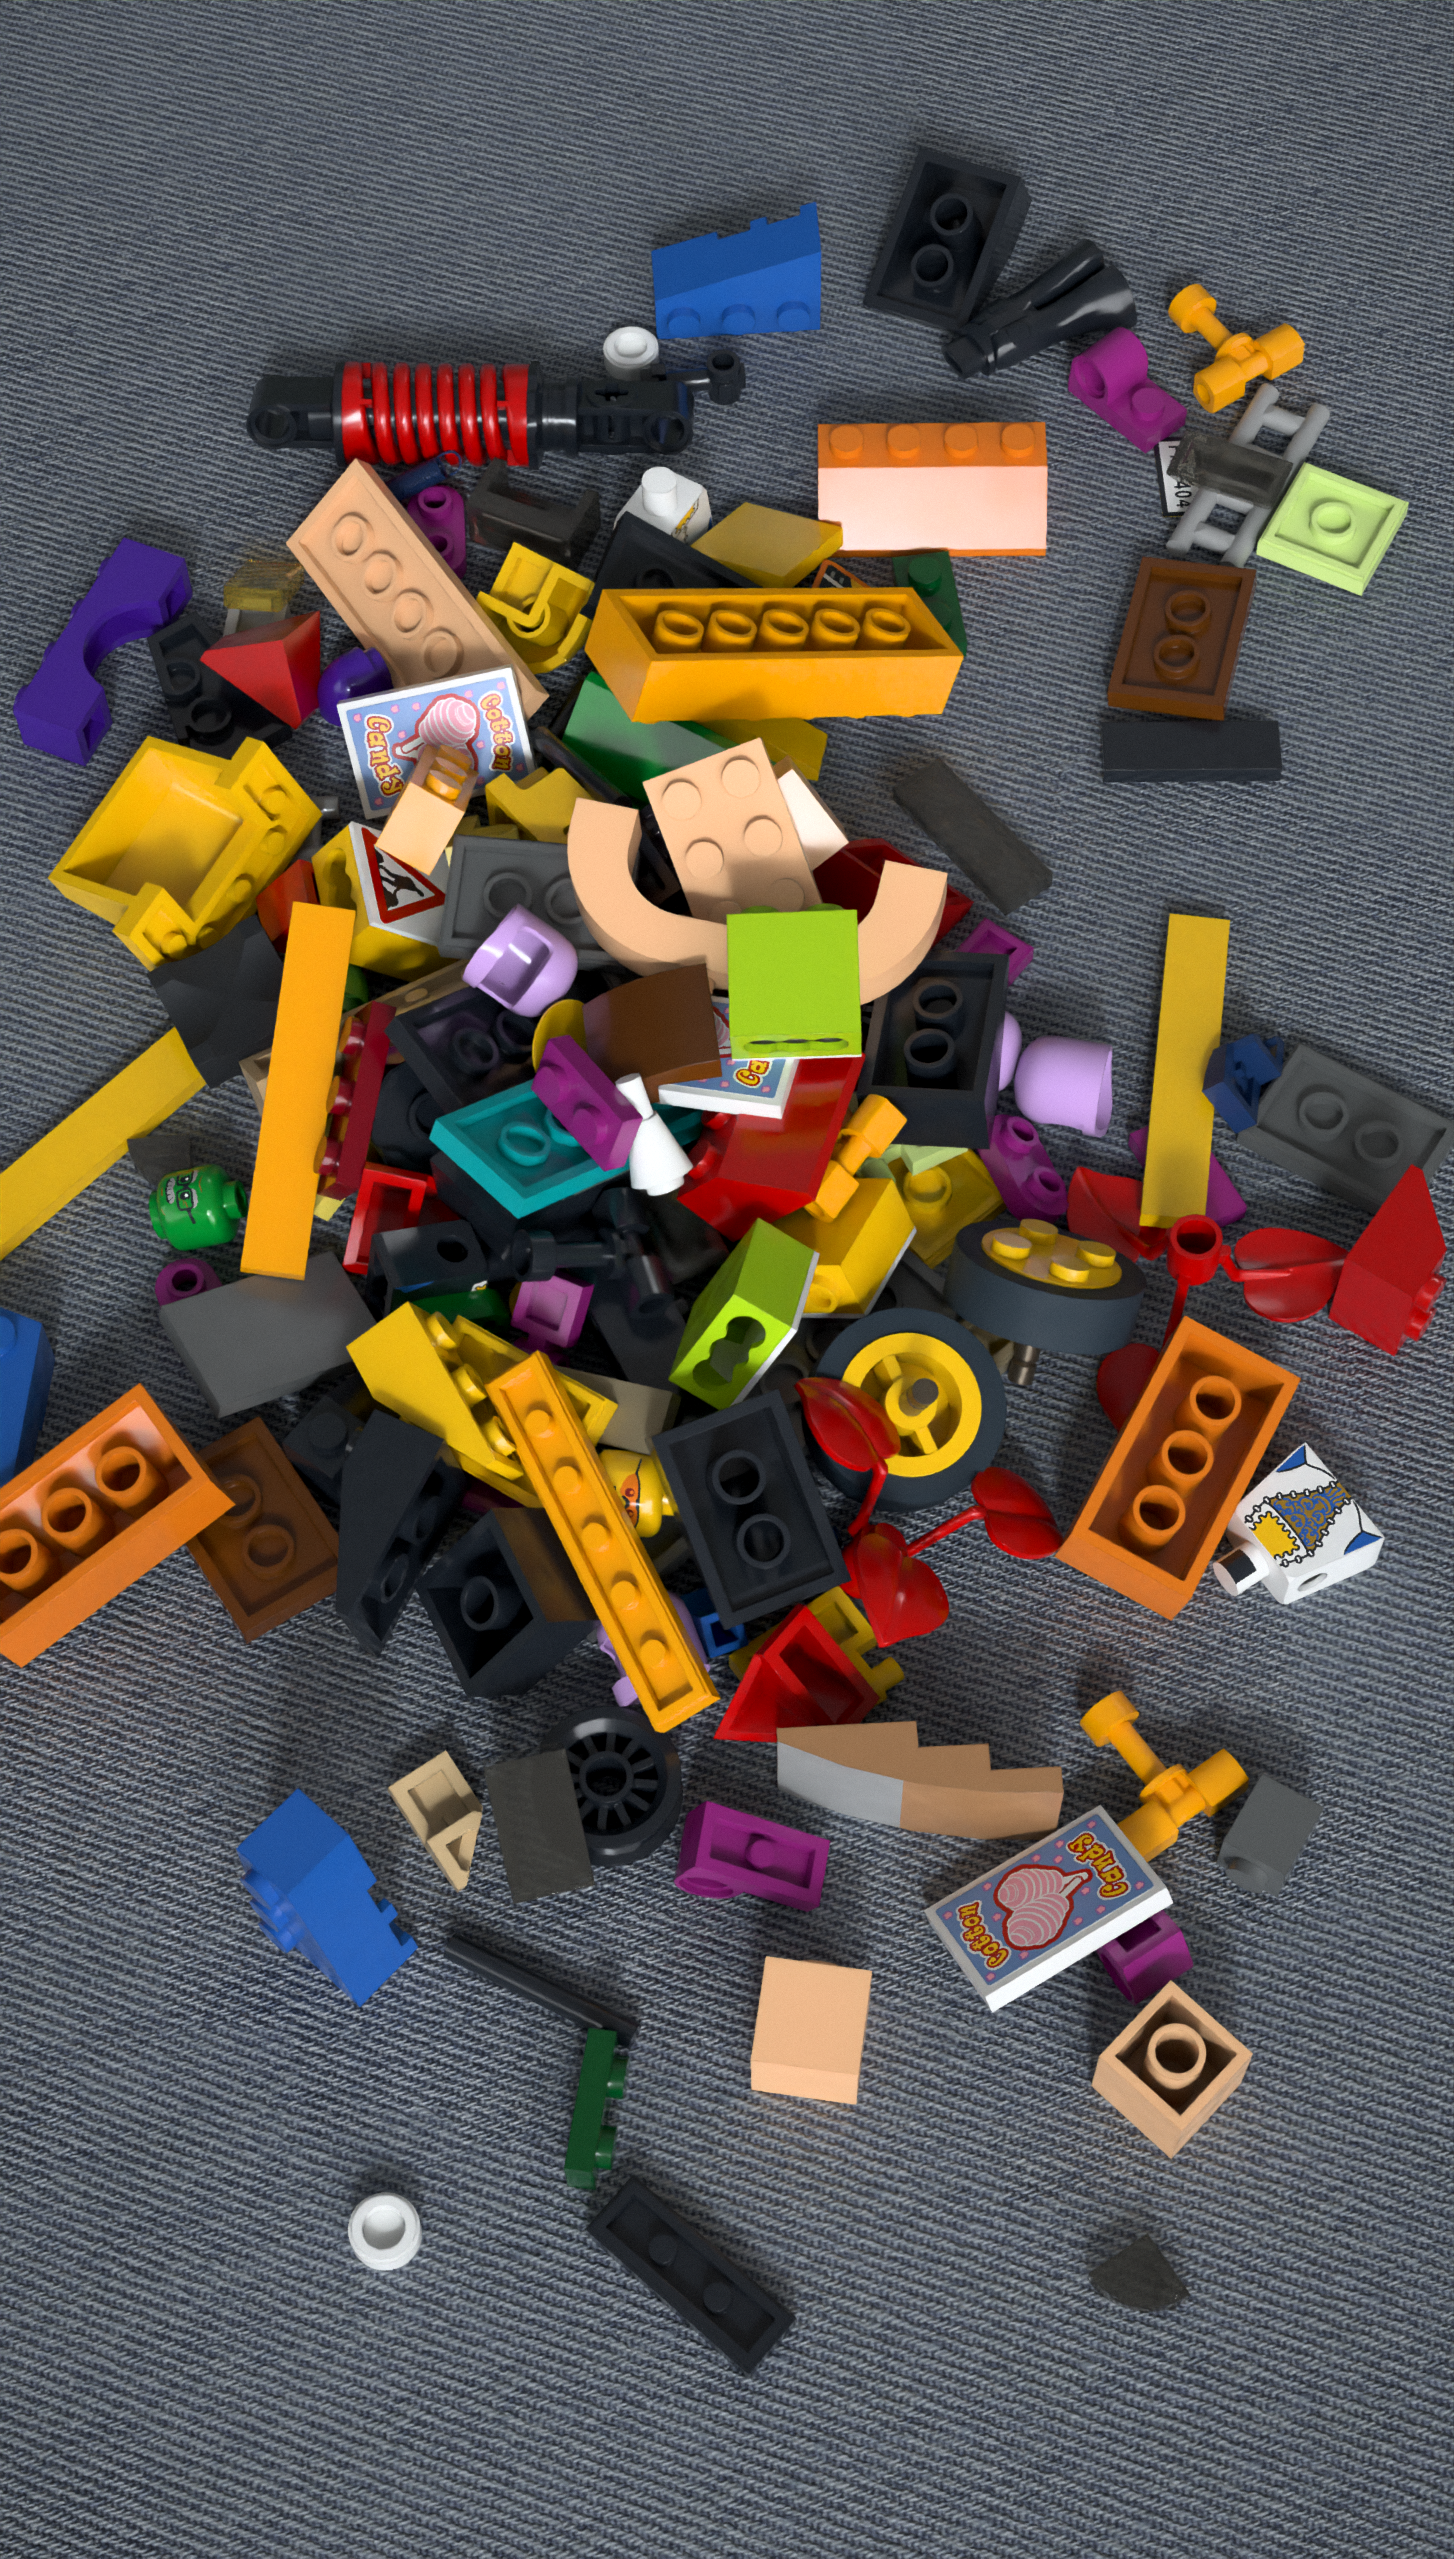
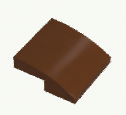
[582,963,722,1104]

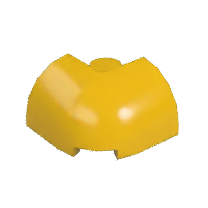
[476,542,593,674]

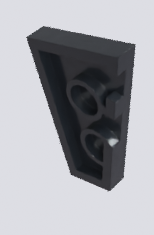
[147,610,293,760]

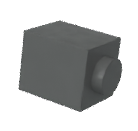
[1216,1773,1324,1898]

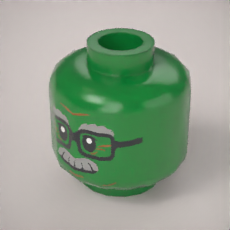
[149,1164,248,1251]

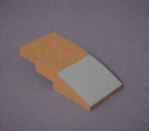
[777,1721,1064,1840]

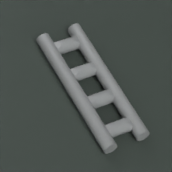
[1166,384,1331,568]

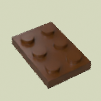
[1107,556,1257,721]
[183,1416,339,1644]

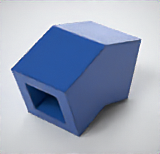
[679,1588,749,1658]

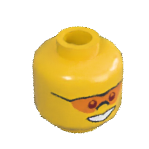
[598,1449,674,1537]

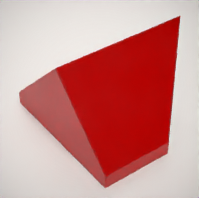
[200,610,320,730]
[342,1161,460,1275]
[713,1603,880,1743]

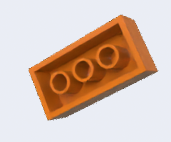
[1054,1316,1301,1621]

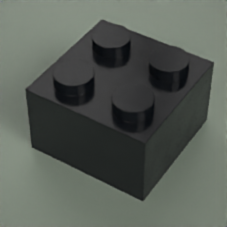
[414,1508,601,1698]

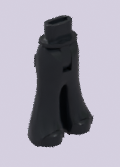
[941,239,1137,380]

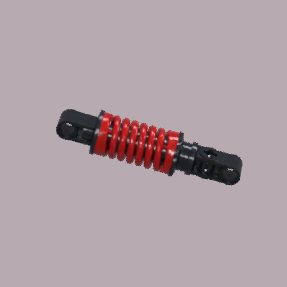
[246,358,695,471]

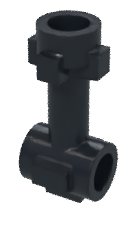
[640,349,746,405]

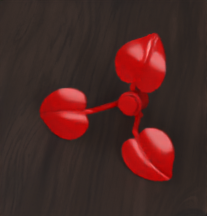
[1066,1166,1349,1433]
[793,1377,1063,1648]

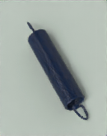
[384,450,462,502]

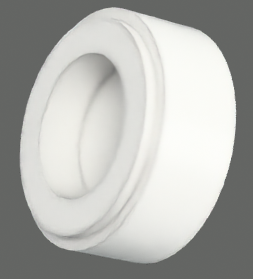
[603,326,659,381]
[348,2192,422,2271]

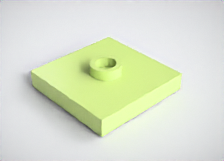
[1256,462,1409,596]

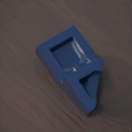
[1202,1033,1285,1134]

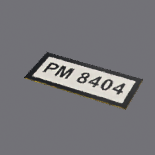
[1154,436,1203,517]

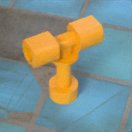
[1168,284,1305,414]
[803,1094,907,1223]
[1080,1691,1249,1862]

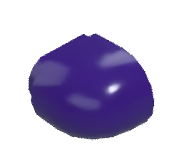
[317,646,393,727]

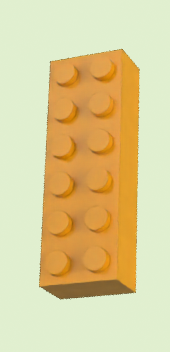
[584,587,964,724]

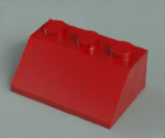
[676,1052,866,1242]

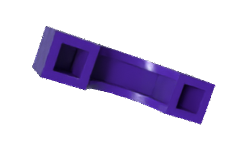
[13,537,193,767]

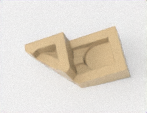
[387,1750,483,1893]

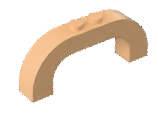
[567,797,948,1005]

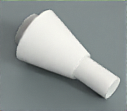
[615,1073,693,1196]

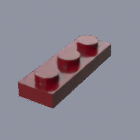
[313,1001,397,1201]

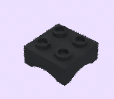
[146,914,284,1089]

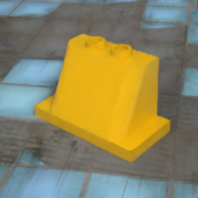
[48,736,323,971]

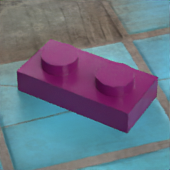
[531,1035,643,1171]

